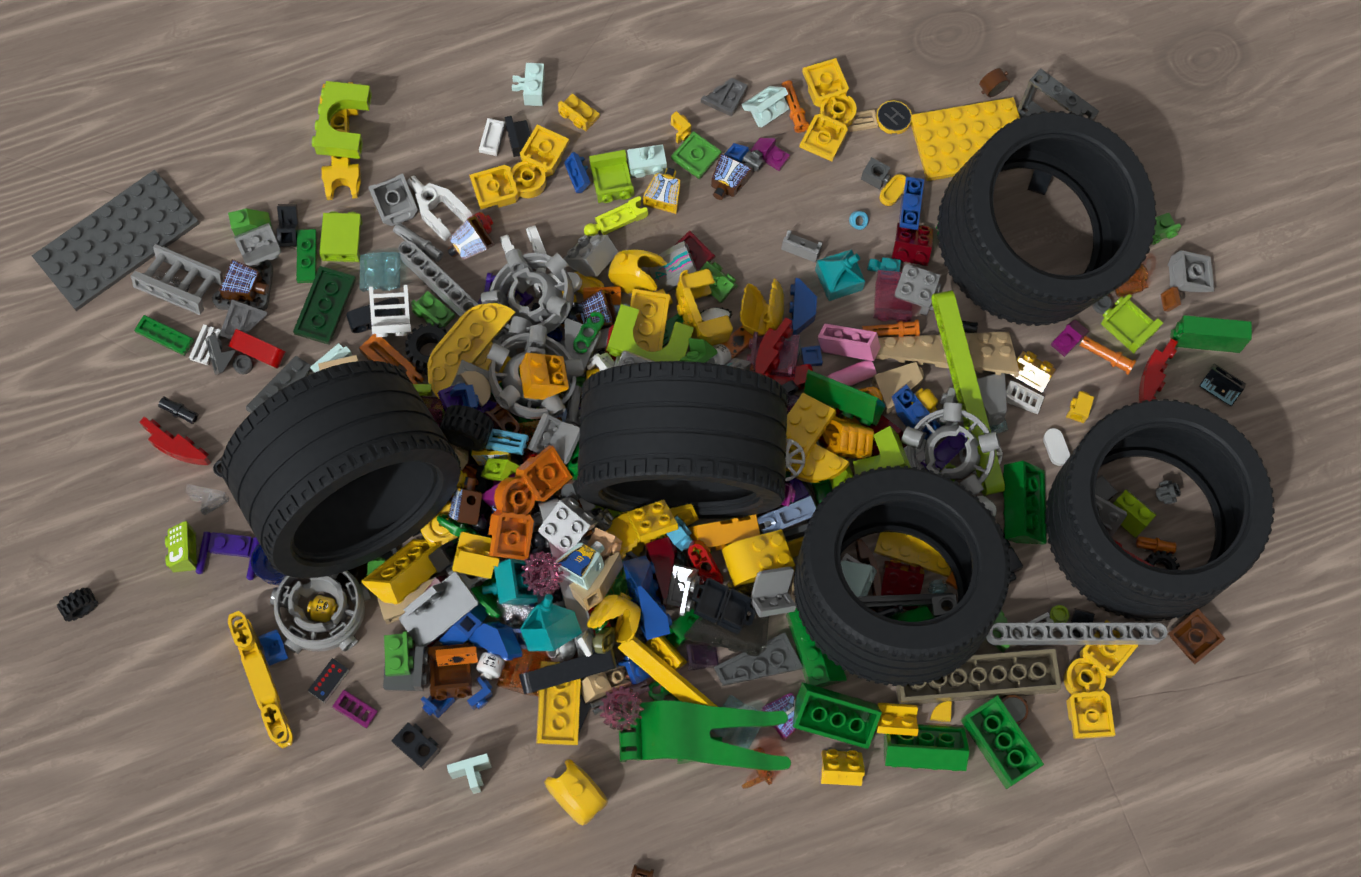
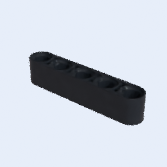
[519,648,618,694]

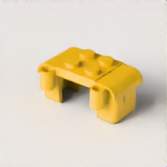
[675,269,733,346]

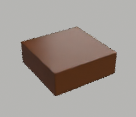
[1161,287,1181,312]

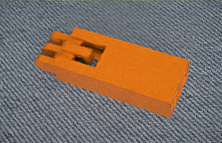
[359,334,424,384]

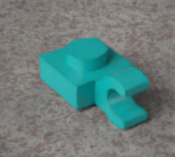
[867,257,901,280]

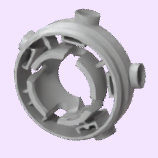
[481,249,574,337]
[486,325,583,419]
[901,403,1000,496]
[270,571,371,654]

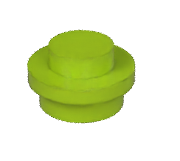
[1049,605,1070,623]

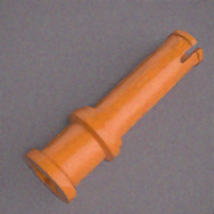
[781,80,810,133]
[862,319,920,337]
[1079,335,1137,375]

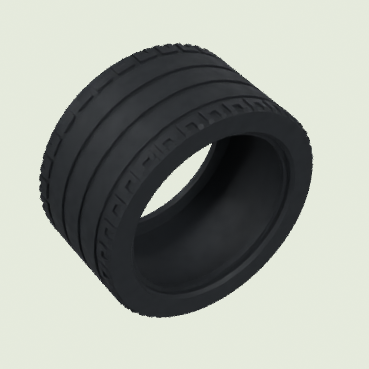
[937,111,1157,326]
[221,361,461,578]
[577,361,788,519]
[1045,399,1275,622]

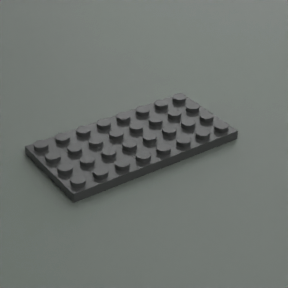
[32,169,199,311]

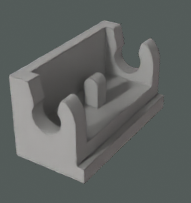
[781,229,823,262]

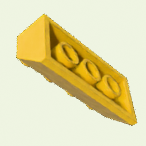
[362,539,442,604]

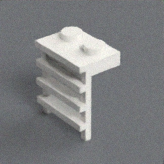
[369,285,411,337]

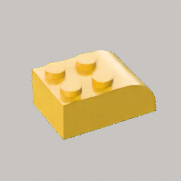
[721,529,795,587]

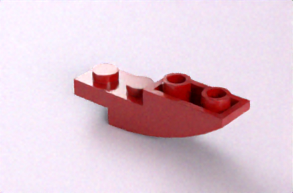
[755,317,793,377]
[1139,338,1178,403]
[139,416,211,465]

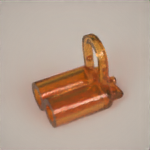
[1115,264,1149,297]
[741,747,774,789]

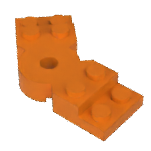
[488,445,573,561]

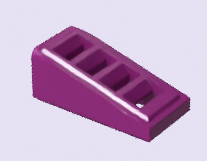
[331,690,378,728]

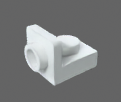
[587,353,615,371]

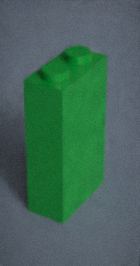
[1170,315,1252,353]

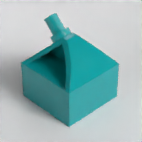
[815,249,865,302]
[482,559,538,605]
[520,594,582,651]

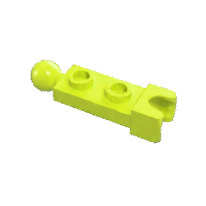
[584,196,648,236]

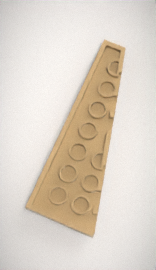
[875,332,1019,377]

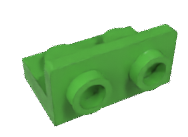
[1151,213,1182,245]
[699,261,738,303]
[411,291,455,328]
[384,631,414,676]

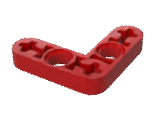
[676,540,724,607]

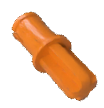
[1136,536,1177,555]

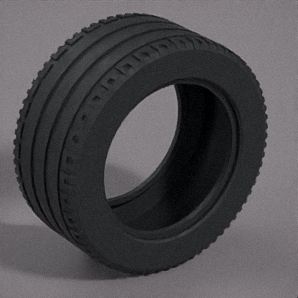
[794,466,1011,686]

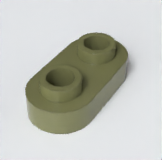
[592,627,616,654]

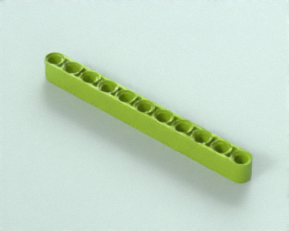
[931,290,1005,496]

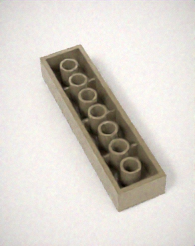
[896,649,1061,705]

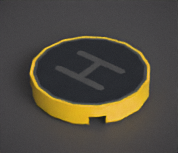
[876,100,912,134]

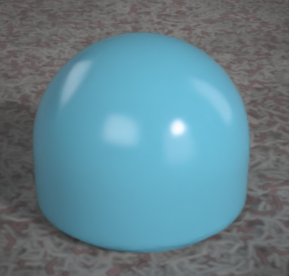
[849,211,869,230]

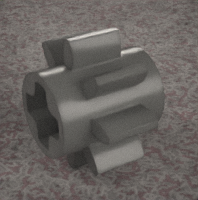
[742,150,765,173]
[1156,480,1181,504]
[591,507,613,531]

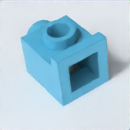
[666,516,693,551]

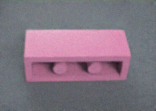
[818,324,881,361]

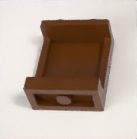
[428,643,472,700]

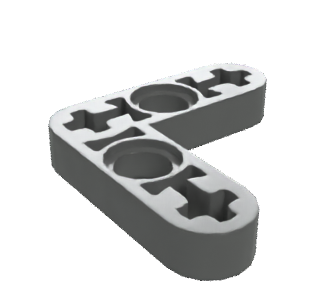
[212,260,273,311]

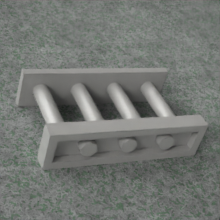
[131,244,223,315]

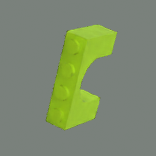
[312,81,372,159]
[606,304,694,362]
[829,426,911,489]

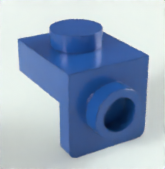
[450,383,479,409]
[259,630,288,666]
[618,655,651,684]
[467,677,493,710]
[421,695,455,718]

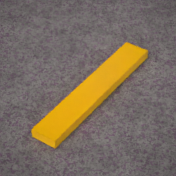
[618,636,718,707]

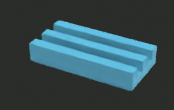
[486,429,529,455]

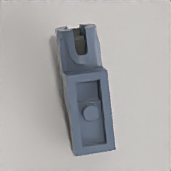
[757,496,816,534]

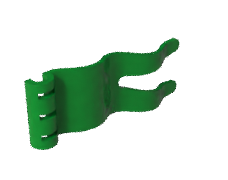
[618,700,791,771]

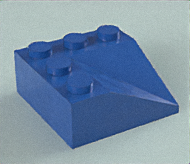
[623,555,672,640]

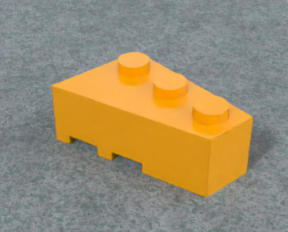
[689,514,760,554]

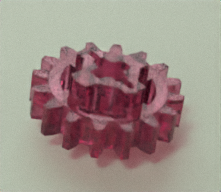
[521,551,563,596]
[599,686,644,731]

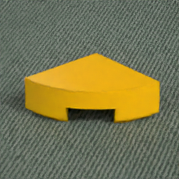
[930,701,952,722]

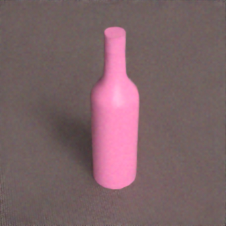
[828,360,877,386]

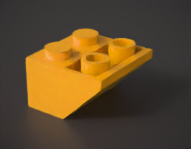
[519,352,569,400]

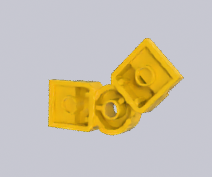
[799,58,857,162]
[469,124,570,210]
[1063,620,1138,739]

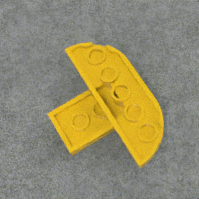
[427,303,516,399]
[786,393,849,483]

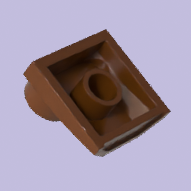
[1168,609,1225,664]

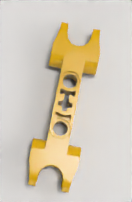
[320,82,361,200]
[228,611,294,749]

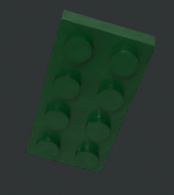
[293,266,356,345]

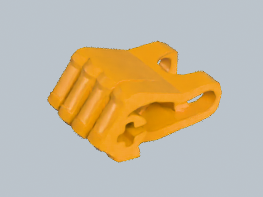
[822,416,874,459]

